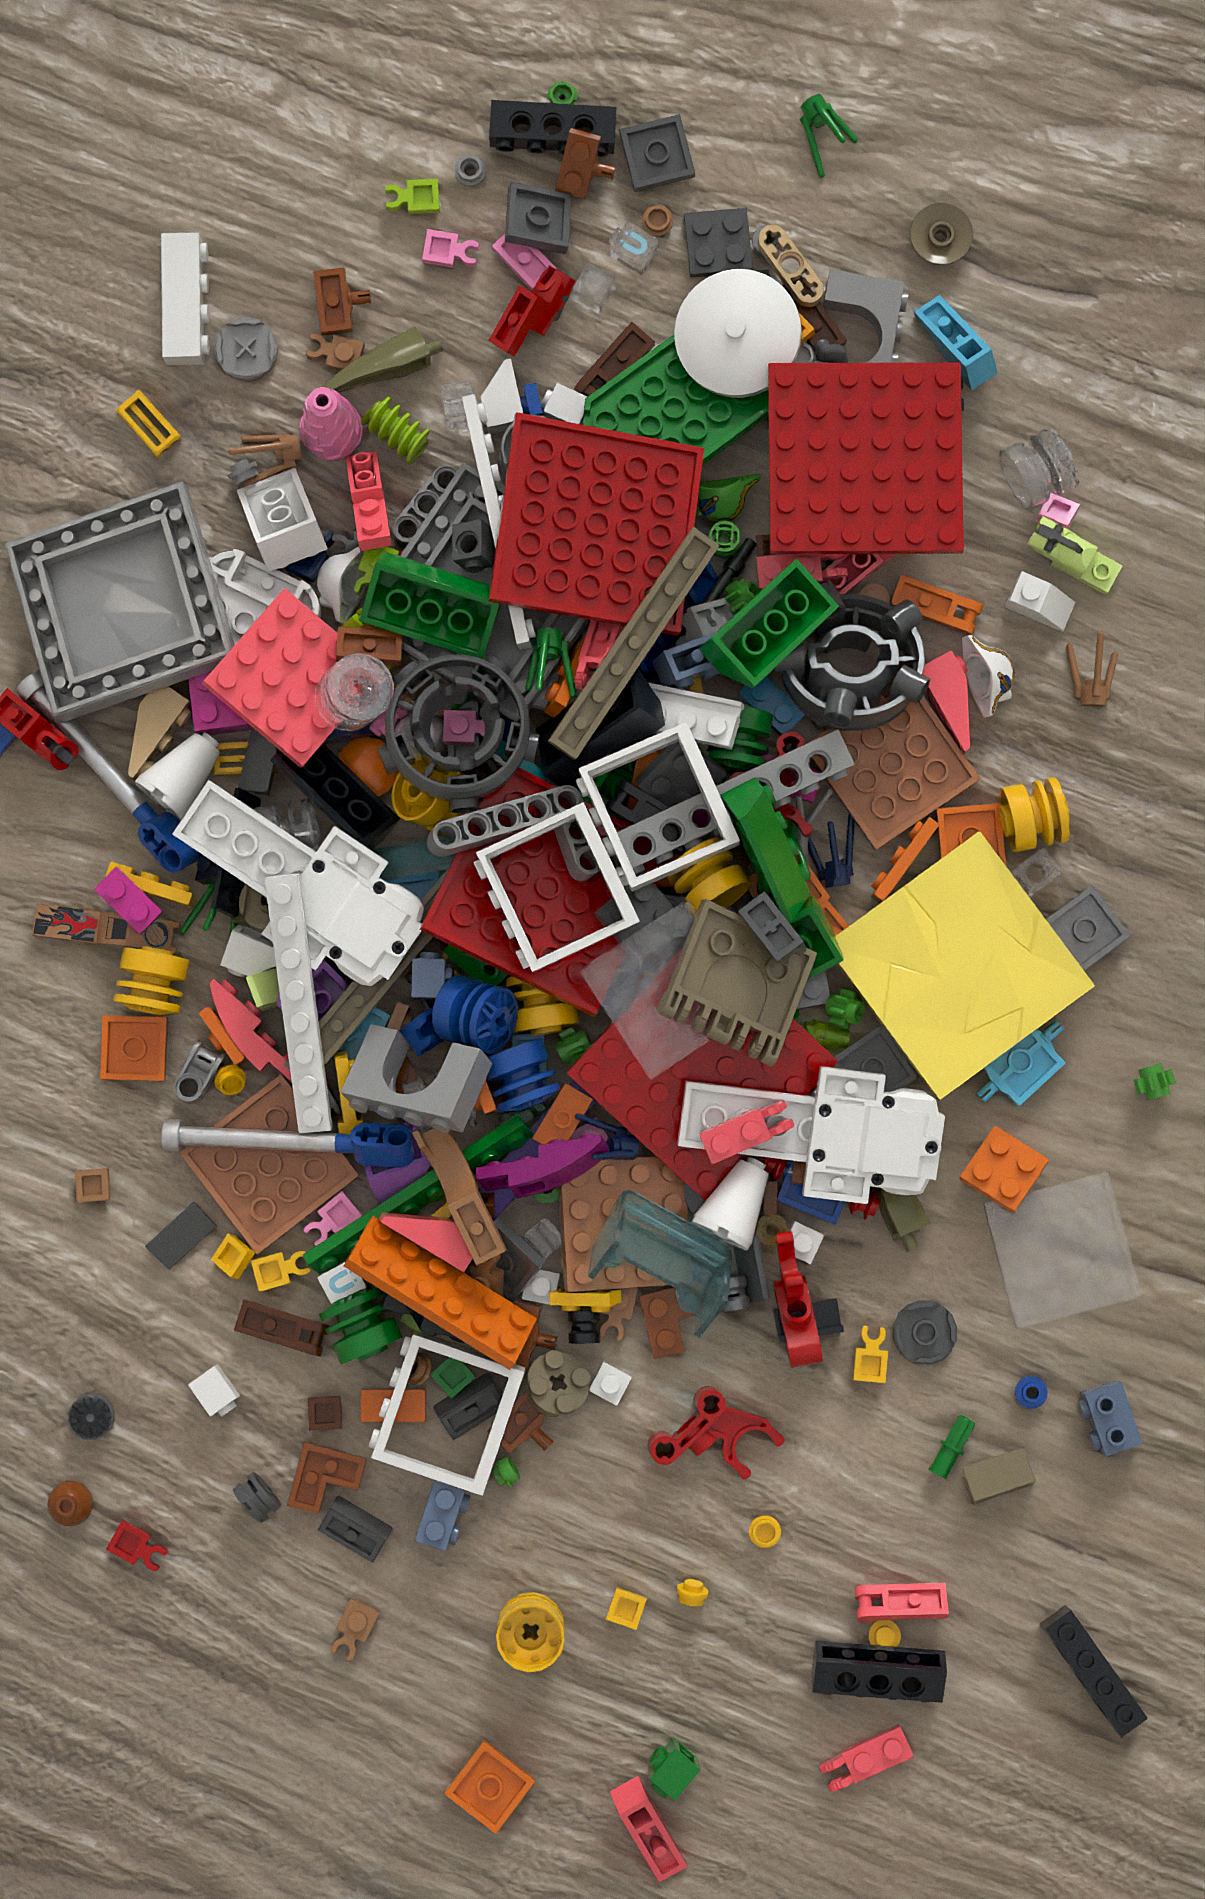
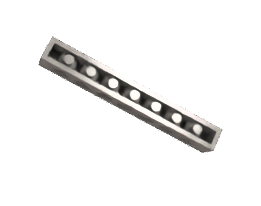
[610,729,855,874]

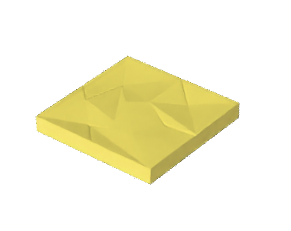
[835,831,1095,1101]

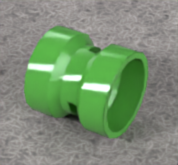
[709,521,740,558]

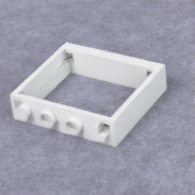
[576,722,740,892]
[473,802,640,973]
[368,1330,525,1496]

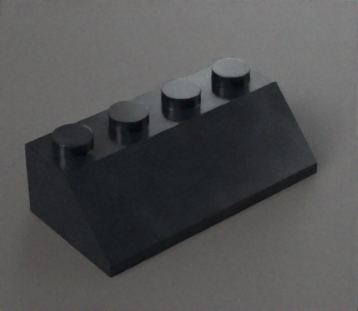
[536,668,665,788]
[270,743,401,850]

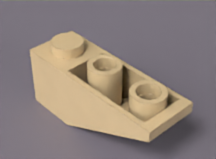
[128,686,192,781]

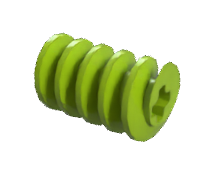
[361,396,430,465]

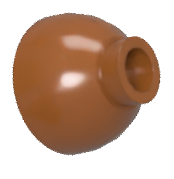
[47,1481,93,1526]

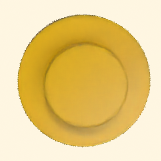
[214,1065,246,1095]
[749,1515,781,1548]
[676,1579,709,1607]
[868,1620,901,1647]

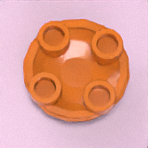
[337,737,399,797]

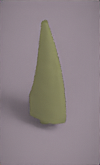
[322,327,443,393]
[875,1187,931,1252]

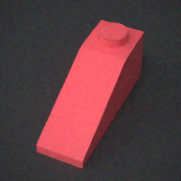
[922,650,970,754]
[379,1212,472,1272]
[610,1776,688,1883]

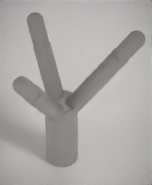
[788,788,833,855]

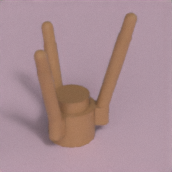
[228,433,302,487]
[1066,631,1118,707]

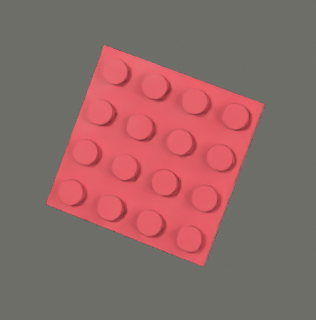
[202,588,382,768]

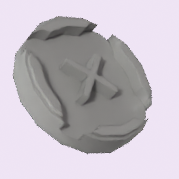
[214,317,278,381]

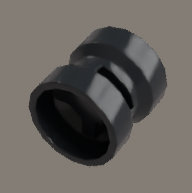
[568,1310,600,1344]

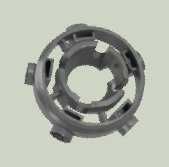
[773,582,930,731]
[377,654,540,813]

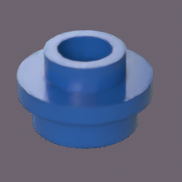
[1015,1376,1048,1409]

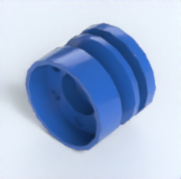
[432,975,518,1054]
[486,1038,561,1113]

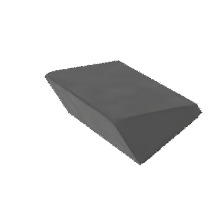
[238,727,280,796]
[145,1202,217,1270]
[733,1235,770,1302]
[434,1373,502,1440]
[318,1496,392,1563]

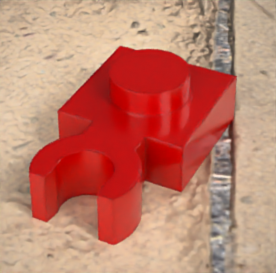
[106,1519,169,1571]

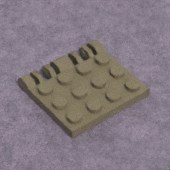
[657,899,817,1067]

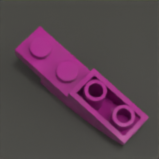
[476,1134,609,1199]

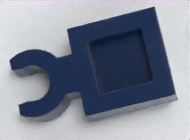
[285,525,335,583]

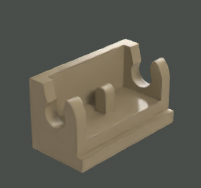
[962,1447,1036,1505]

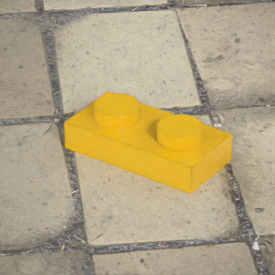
[549,1288,622,1312]

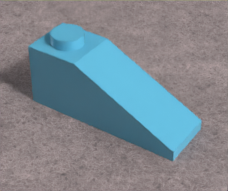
[914,295,998,390]

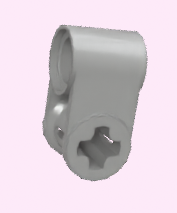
[174,1040,227,1104]

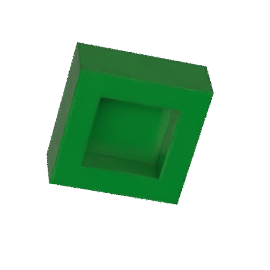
[430,1357,476,1398]

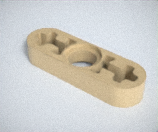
[758,225,823,307]

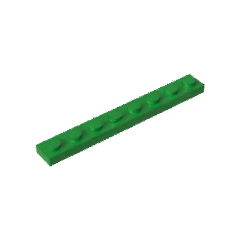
[303,1115,534,1274]

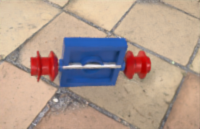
[758,1156,881,1225]

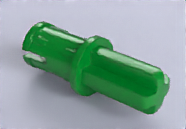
[928,1415,975,1479]

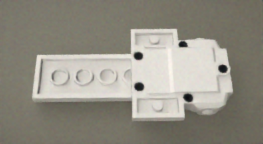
[172,780,425,986]
[677,1066,945,1204]

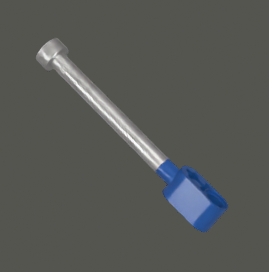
[16,671,200,873]
[162,1119,415,1167]

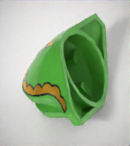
[696,473,760,523]

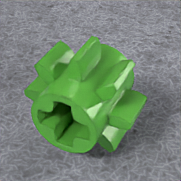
[725,579,760,614]
[825,988,865,1030]
[554,1027,590,1065]
[1133,1063,1176,1101]

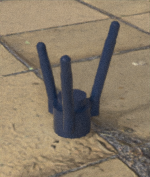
[808,814,855,888]
[575,1114,639,1160]

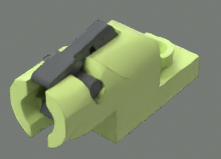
[1027,516,1123,595]

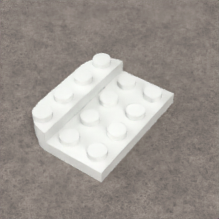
[209,549,321,644]

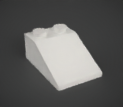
[237,467,328,572]

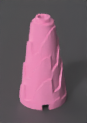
[299,387,363,462]

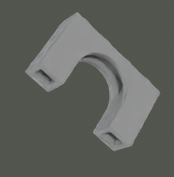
[814,269,908,363]
[340,1024,493,1133]

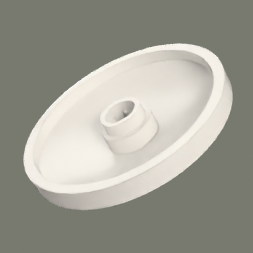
[674,269,802,398]

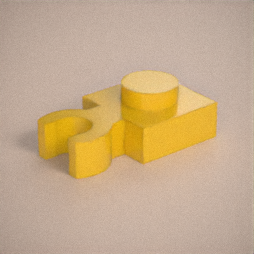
[251,1251,311,1292]
[852,1325,888,1383]

